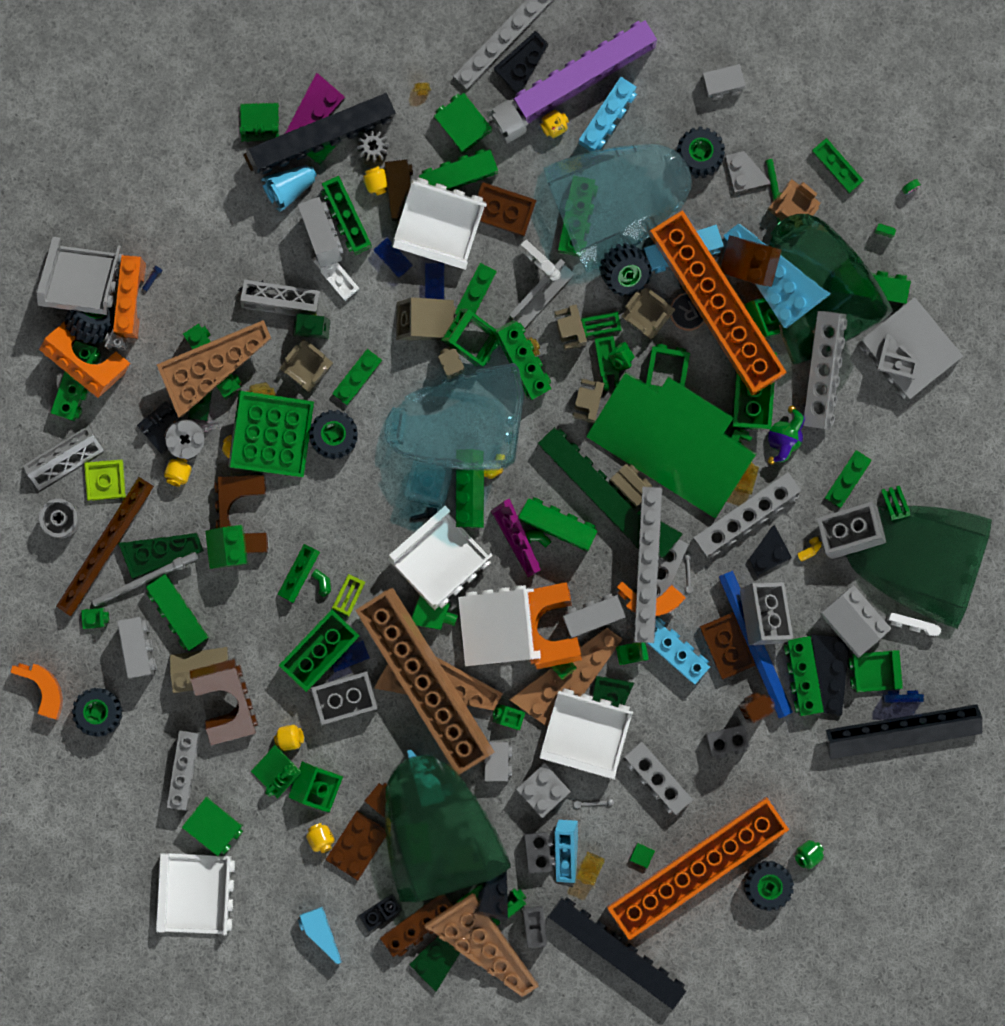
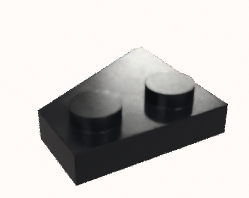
[749,525,792,576]

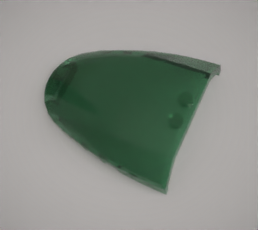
[769,214,893,364]
[846,505,992,629]
[385,755,511,902]

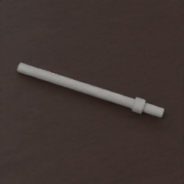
[92,552,198,607]

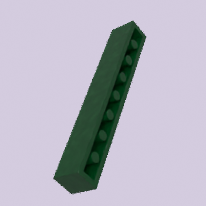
[538,427,641,549]

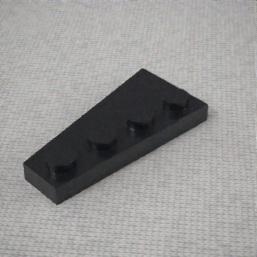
[811,634,849,715]

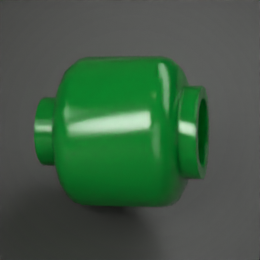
[795,840,824,869]

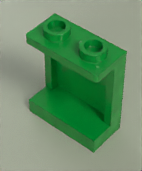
[434,93,492,154]
[848,650,903,692]
[182,796,243,856]

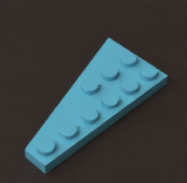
[724,224,830,328]

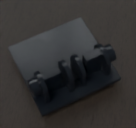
[137,401,183,454]

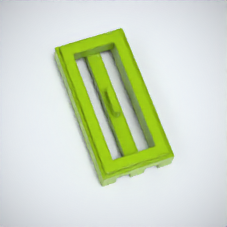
[332,574,366,617]

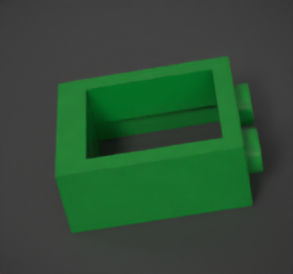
[441,309,500,367]
[646,344,690,392]

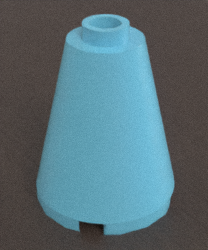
[261,165,317,212]

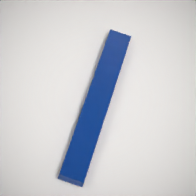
[719,571,793,719]

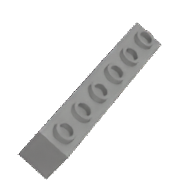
[803,311,847,429]
[693,472,801,558]

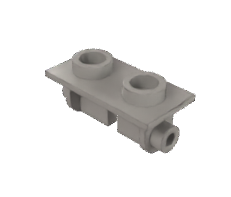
[104,329,127,351]

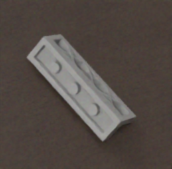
[509,259,575,329]
[240,280,320,316]
[23,425,104,491]

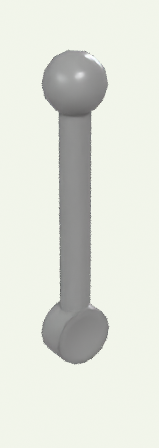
[684,553,693,593]
[574,799,614,808]

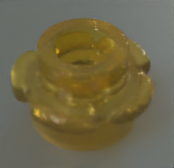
[413,83,431,96]

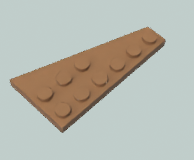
[157,320,272,418]
[509,628,622,727]
[374,657,503,710]
[425,894,538,997]

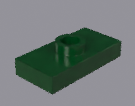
[188,390,213,421]

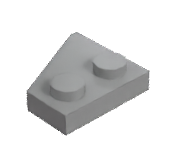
[725,151,770,193]
[877,334,920,380]

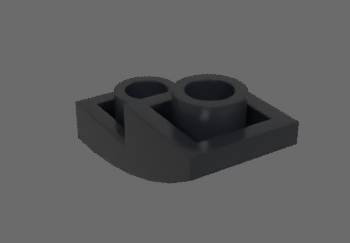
[358,894,402,932]

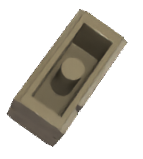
[438,347,465,380]
[609,464,652,508]

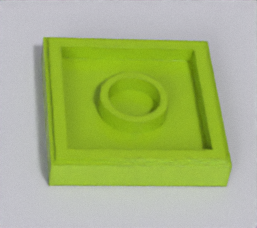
[84,459,126,501]

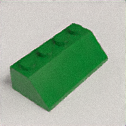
[731,352,777,430]
[518,497,598,552]
[278,610,360,692]

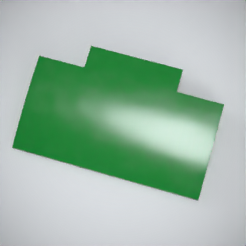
[586,372,756,519]

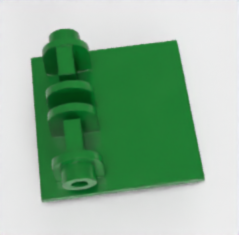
[240,103,279,142]
[251,745,302,799]

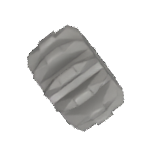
[357,130,390,163]

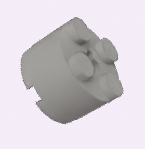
[487,99,528,144]
[165,419,204,459]
[39,499,81,538]

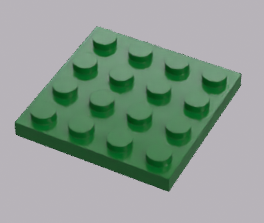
[228,391,314,477]

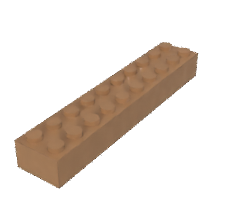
[355,588,495,776]

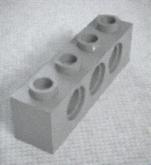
[656,540,689,598]
[167,730,200,811]
[624,742,693,815]

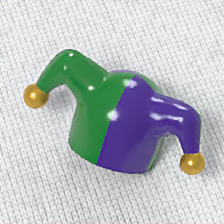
[768,405,805,465]

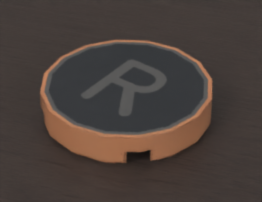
[670,293,704,331]

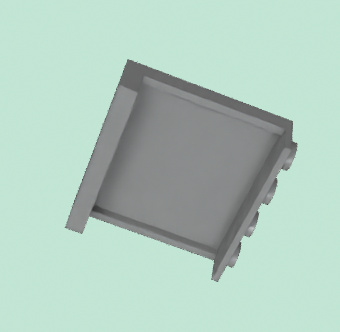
[37,237,124,315]
[860,297,963,401]

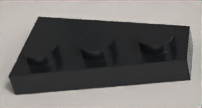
[494,30,548,94]
[474,859,508,921]

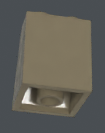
[396,297,456,340]

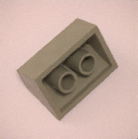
[170,647,229,693]

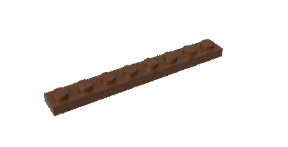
[56,477,154,616]

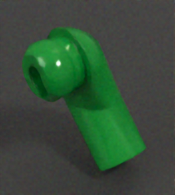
[525,530,552,548]

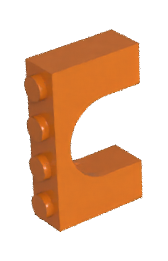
[113,255,146,339]
[39,321,130,398]
[528,582,582,669]

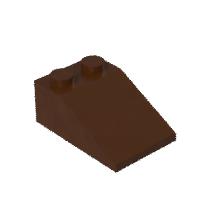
[721,235,782,287]

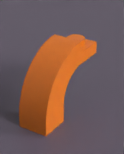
[616,582,686,616]
[10,663,63,719]

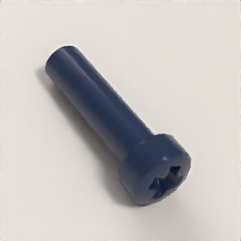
[142,265,163,292]

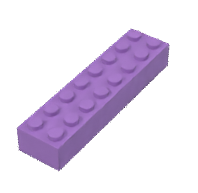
[514,20,657,123]

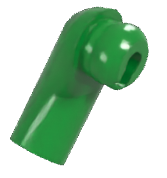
[311,569,331,597]

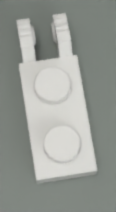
[521,240,561,281]
[312,257,359,301]
[887,613,941,636]

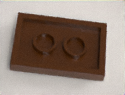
[478,182,537,237]
[699,612,756,680]
[326,811,389,880]

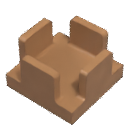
[768,179,821,233]

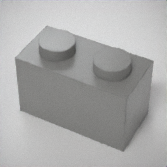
[702,64,745,100]
[485,742,512,781]

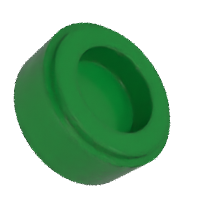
[901,179,921,195]

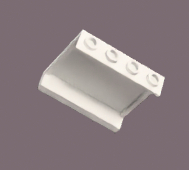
[392,178,487,270]
[388,506,493,610]
[458,585,541,666]
[539,688,633,779]
[156,853,235,935]

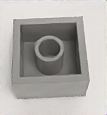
[516,763,571,818]

